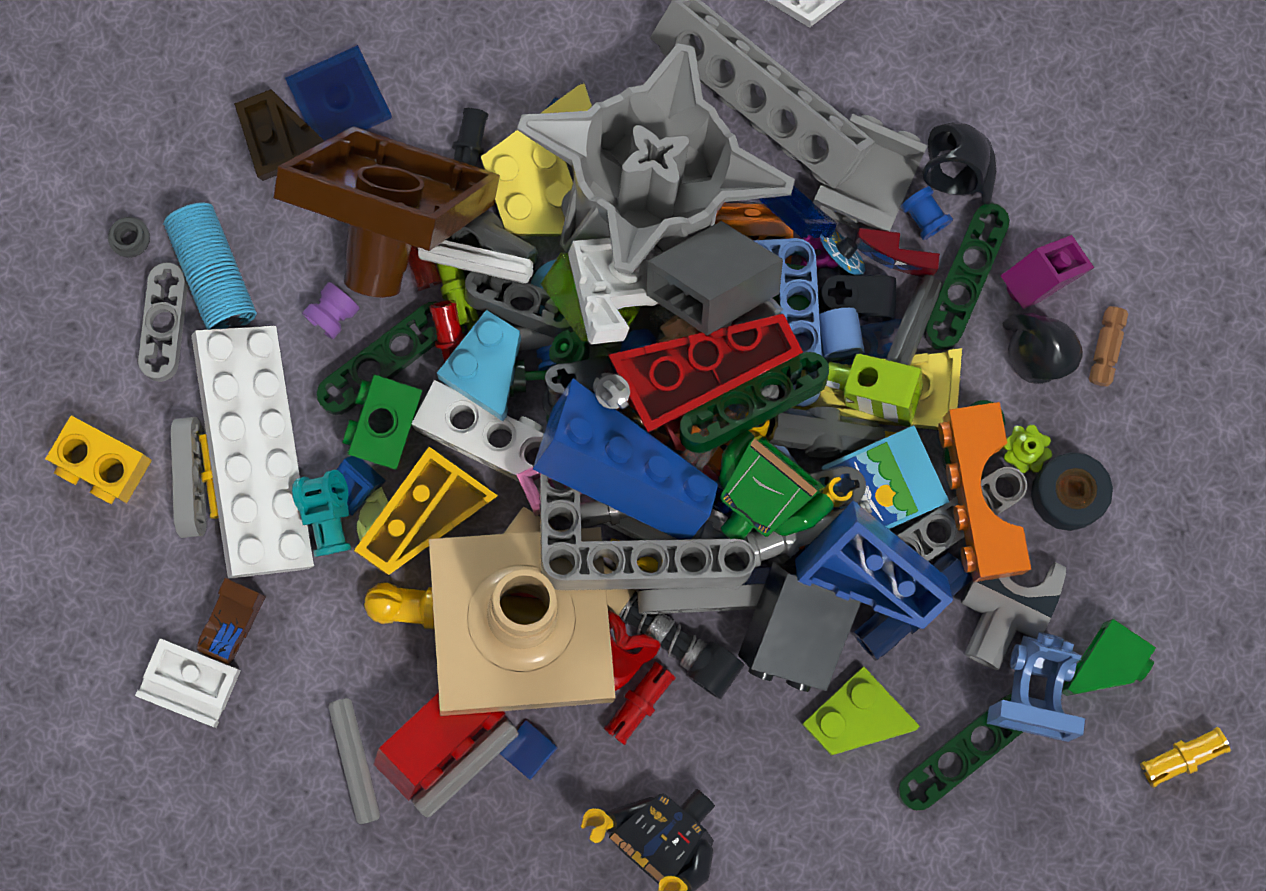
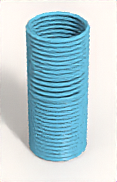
[163,202,257,330]

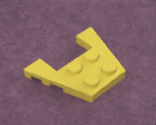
[481,83,592,236]

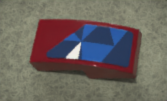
[854,228,940,277]

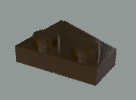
[234,89,324,181]

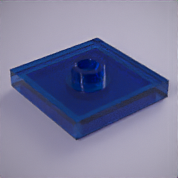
[285,45,392,141]

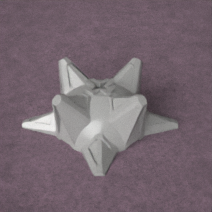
[517,43,795,274]

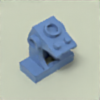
[987,632,1085,742]

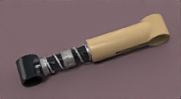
[503,507,745,700]

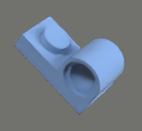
[795,308,865,362]

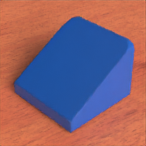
[332,456,386,516]
[499,721,558,780]

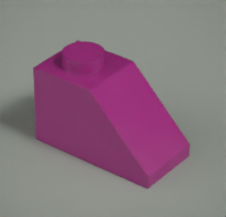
[1001,235,1094,310]

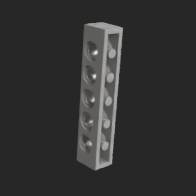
[650,0,875,188]

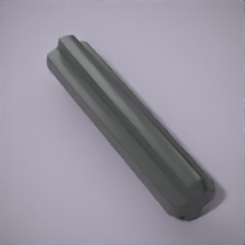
[886,274,942,365]

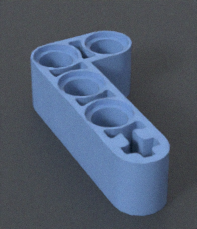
[753,238,822,407]

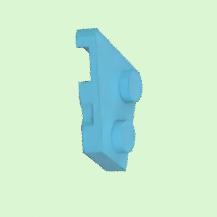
[437,310,521,421]

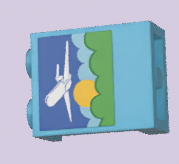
[819,425,949,529]

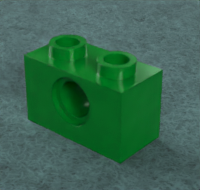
[342,374,422,470]

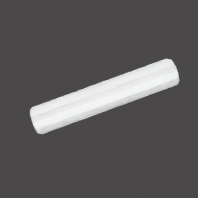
[417,240,533,283]

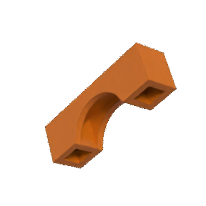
[938,402,1031,582]

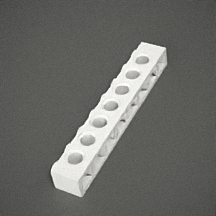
[412,380,728,557]

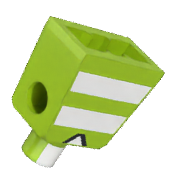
[826,354,923,427]

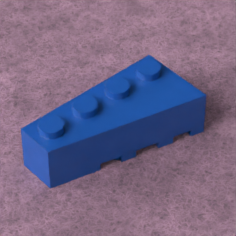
[533,378,718,540]

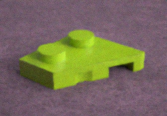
[802,666,920,756]

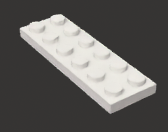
[191,326,314,579]

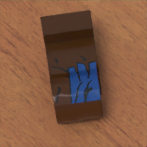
[197,578,266,665]

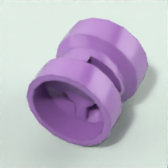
[302,282,360,339]

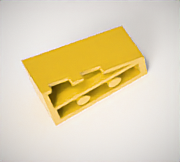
[354,447,498,576]

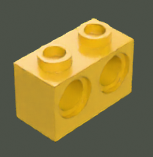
[45,415,152,505]

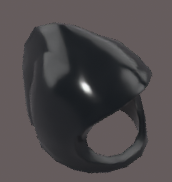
[922,122,997,205]
[1003,313,1083,384]

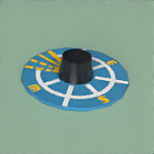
[820,228,866,276]

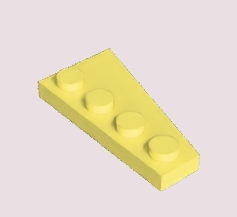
[792,348,962,430]

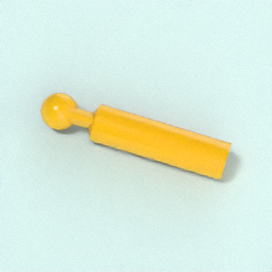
[364,582,548,630]

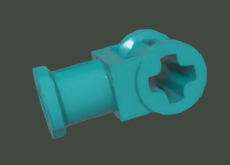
[292,469,351,557]

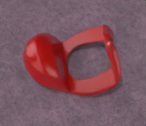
[608,610,661,691]

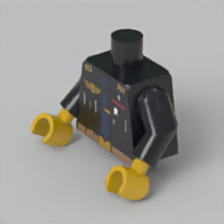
[580,789,715,891]

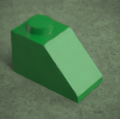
[1062,619,1156,696]

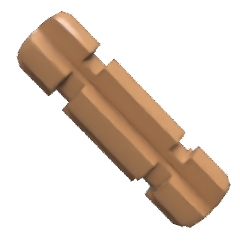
[1089,306,1128,386]

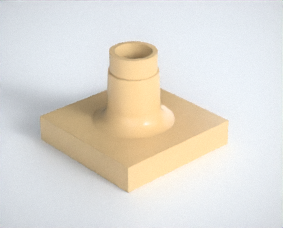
[429,527,616,716]

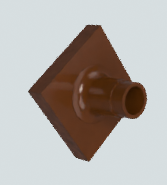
[273,127,500,298]

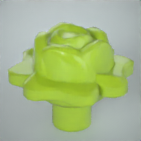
[1003,425,1053,474]

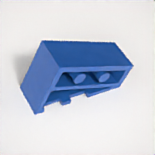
[795,500,954,629]

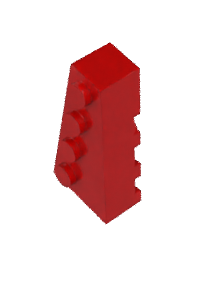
[608,314,803,432]
[374,692,506,801]

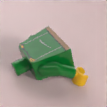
[719,412,852,540]

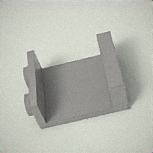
[811,114,928,232]

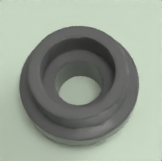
[108,217,150,258]

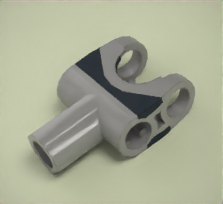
[961,562,1066,670]

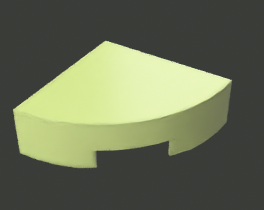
[357,487,388,541]

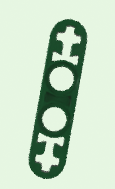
[924,203,1010,351]
[317,301,438,415]
[680,352,829,453]
[897,694,1023,811]

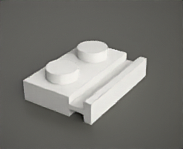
[135,639,241,728]

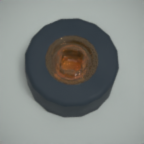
[1031,452,1113,531]

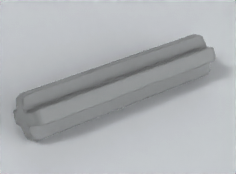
[328,698,380,824]
[412,717,519,818]

